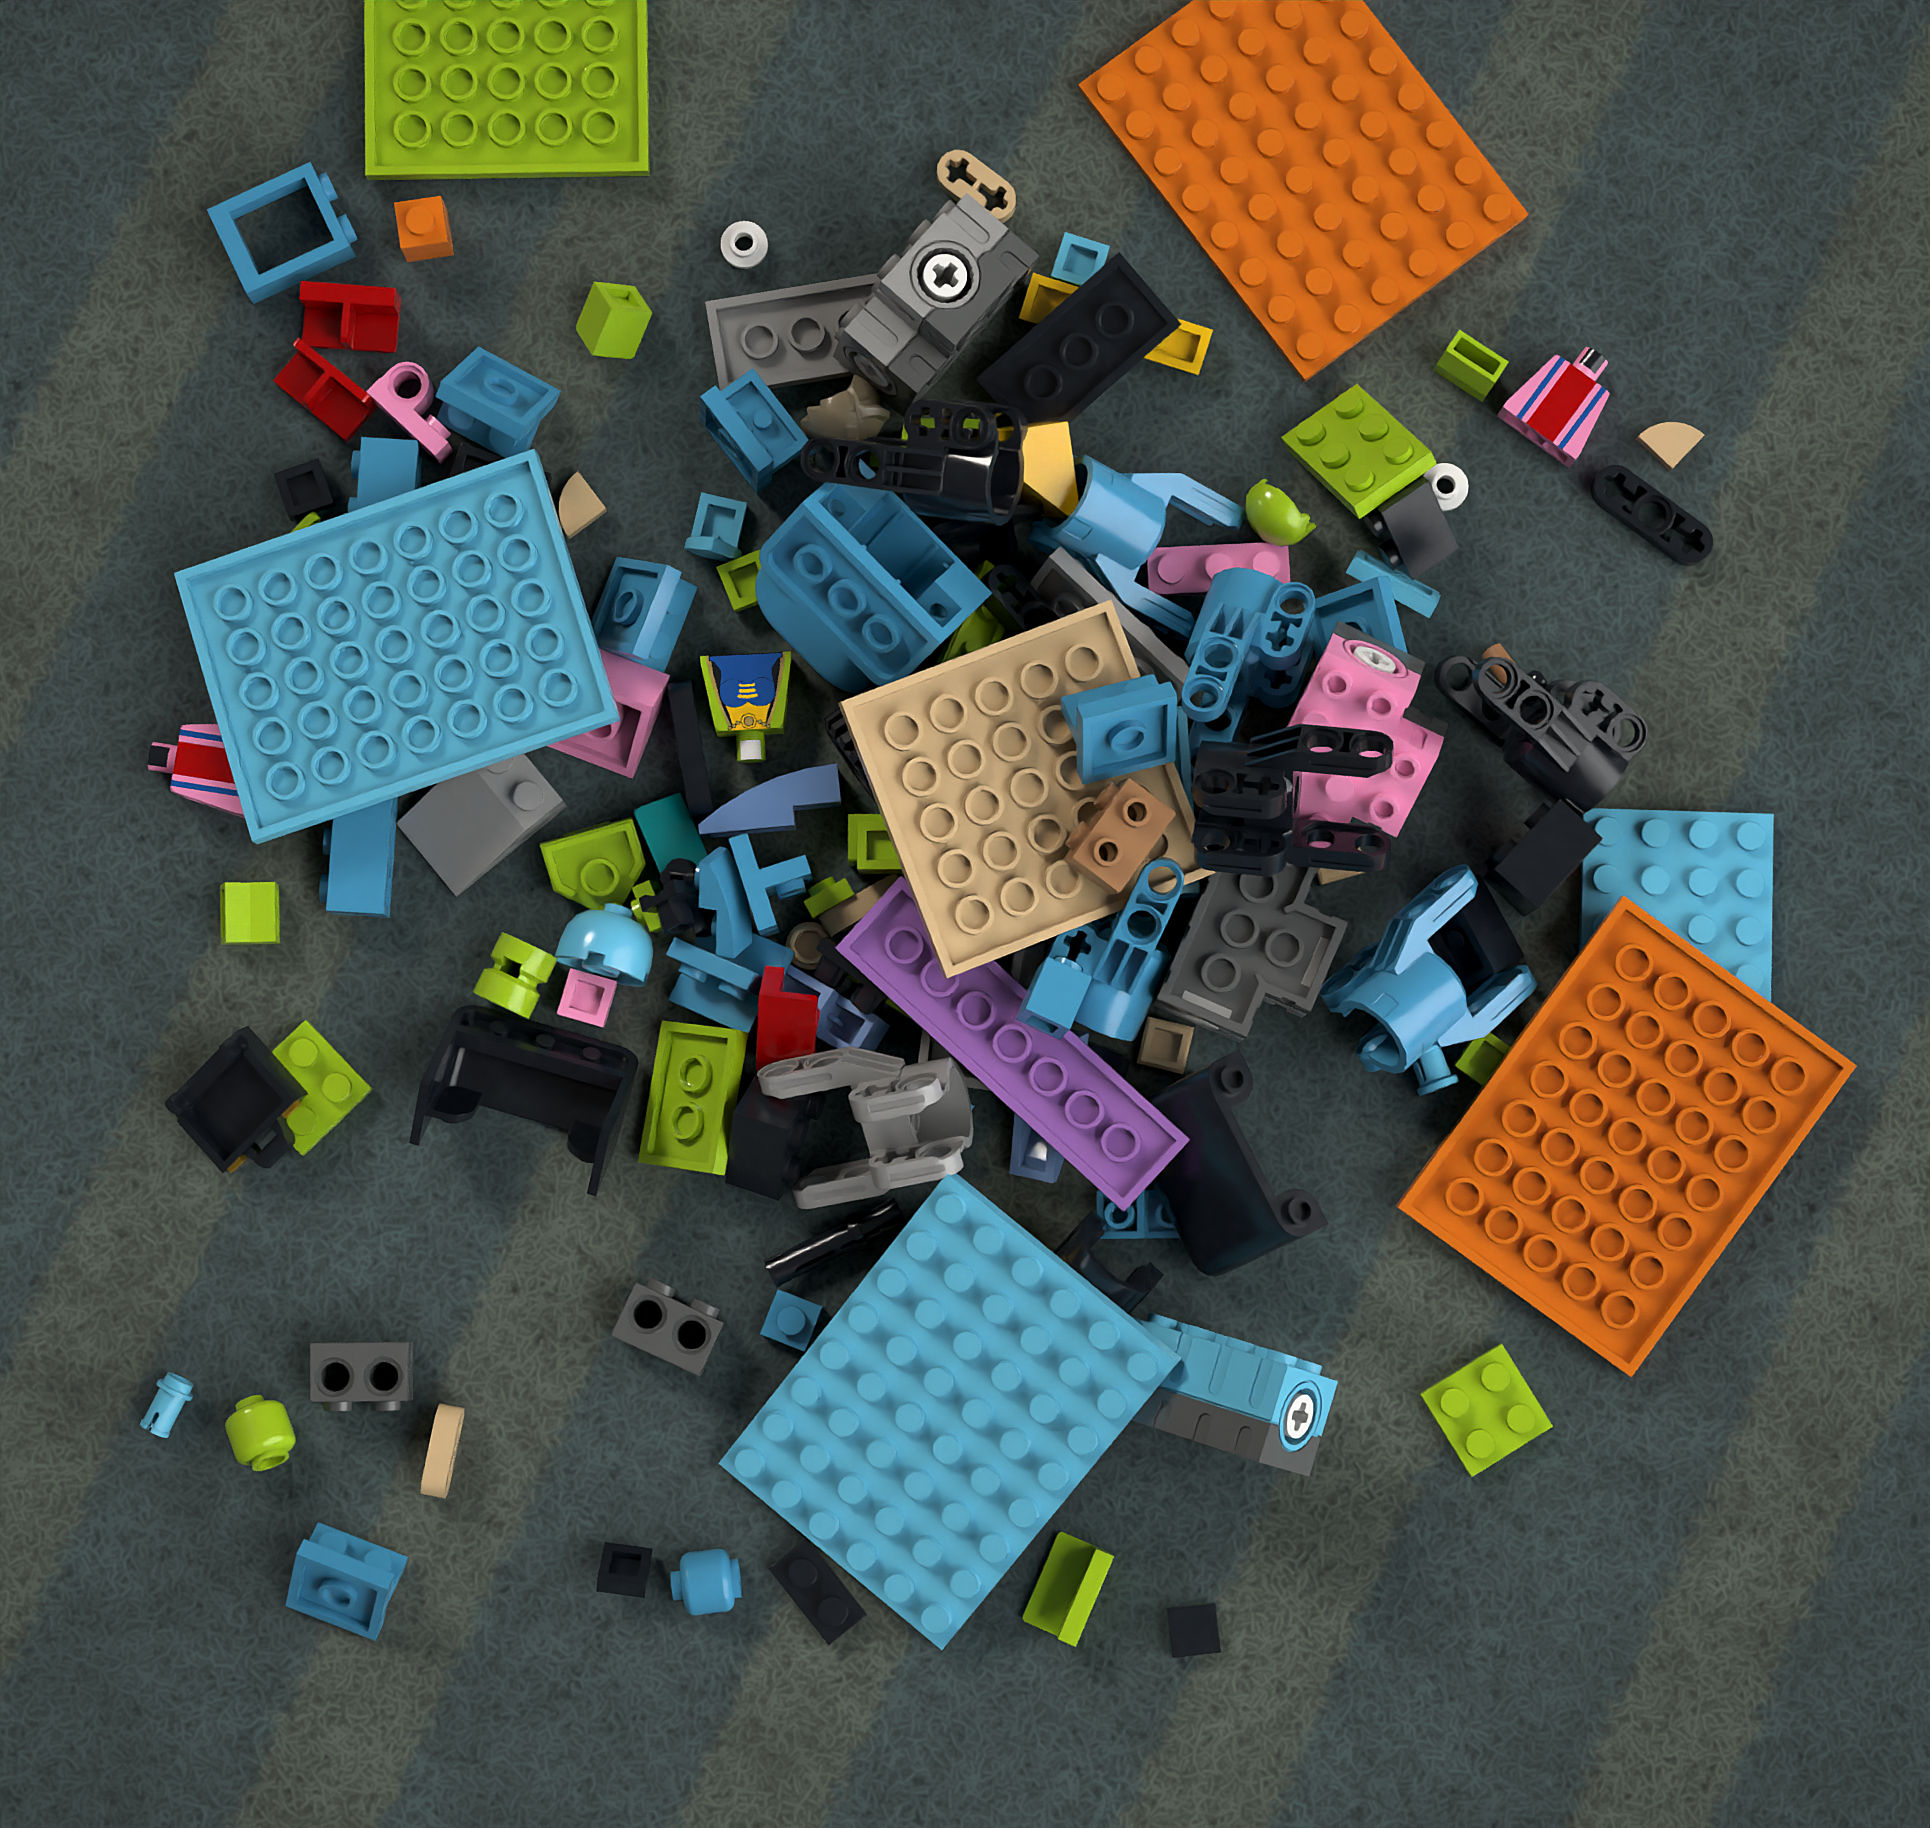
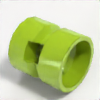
[473,932,557,1019]

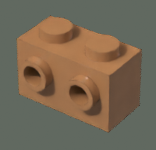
[1063,778,1177,895]

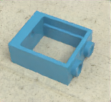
[207,162,358,304]

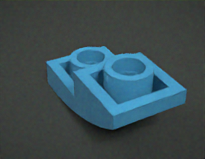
[694,847,752,959]
[1096,1190,1180,1239]

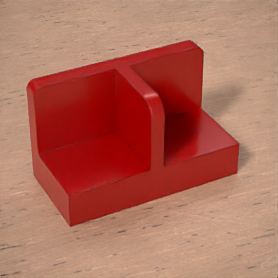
[299,281,401,353]
[273,337,378,443]
[756,965,820,1071]

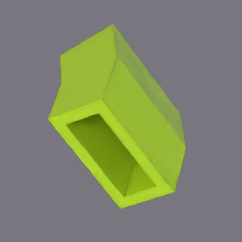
[1434,329,1509,402]
[220,882,280,945]

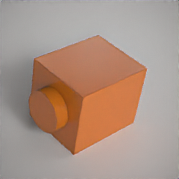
[394,196,454,262]

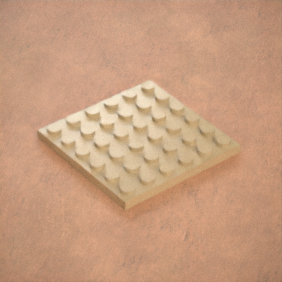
[838,600,1216,979]

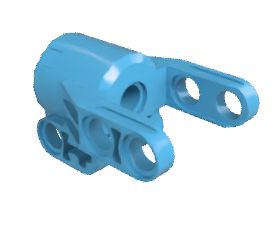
[1026,454,1247,642]
[1182,567,1316,782]
[1043,856,1184,1041]
[1319,864,1538,1074]

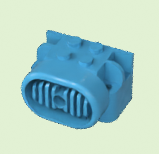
[755,459,992,694]

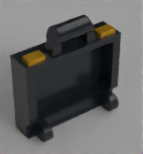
[165,1026,308,1173]

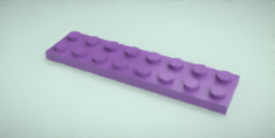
[835,876,1190,1211]

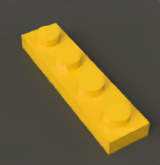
[1019,273,1213,376]

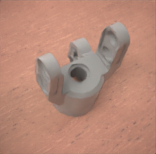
[757,1046,973,1209]

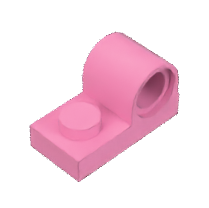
[366,362,453,465]

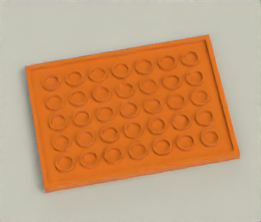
[1078,0,1529,383]
[1396,896,1857,1377]

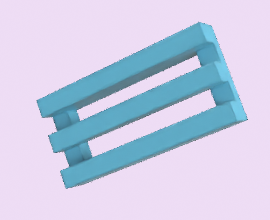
[1346,550,1441,618]

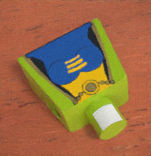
[700,651,793,763]

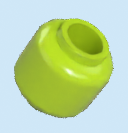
[225,1395,296,1471]

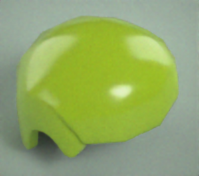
[1246,479,1317,547]

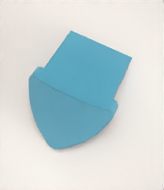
[684,492,748,562]

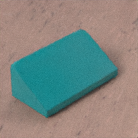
[633,792,708,874]

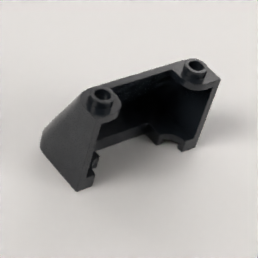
[1145,1049,1329,1277]

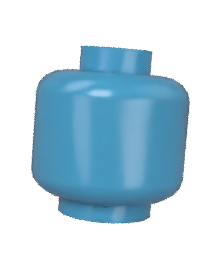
[671,1549,742,1615]

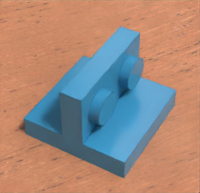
[435,346,561,458]
[699,368,809,494]
[591,557,698,673]
[1303,576,1407,662]
[1061,674,1177,785]
[729,833,813,938]
[666,932,795,1039]
[285,1522,408,1641]

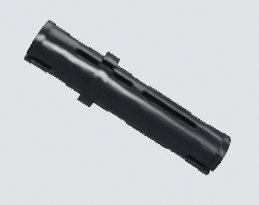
[764,1197,907,1288]

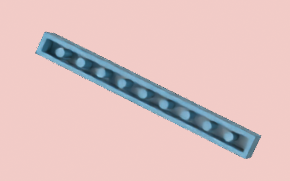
[319,437,424,918]

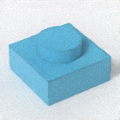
[1051,232,1110,287]

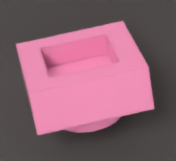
[557,968,618,1028]

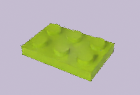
[1281,384,1437,519]
[638,1021,749,1176]

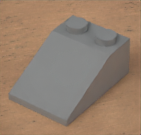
[396,754,568,897]

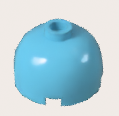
[554,903,653,987]

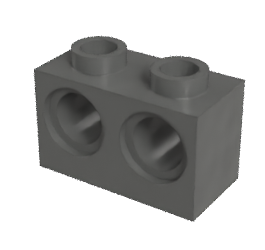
[611,1278,726,1376]
[310,1342,413,1411]

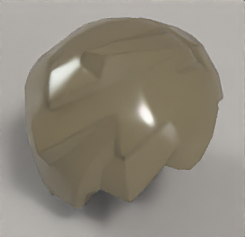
[800,374,890,453]

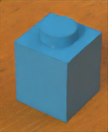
[1015,957,1092,1040]

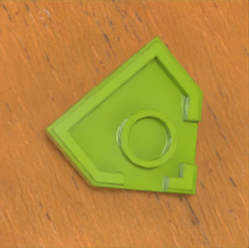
[540,817,646,911]

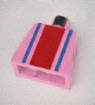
[1497,347,1610,468]
[148,724,245,818]

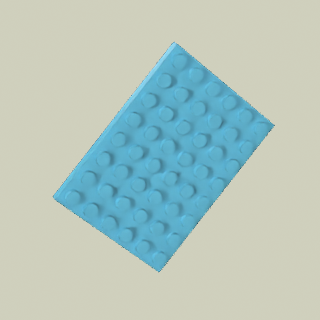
[174,449,621,844]
[718,1173,1181,1650]

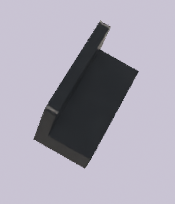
[1432,874,1524,989]

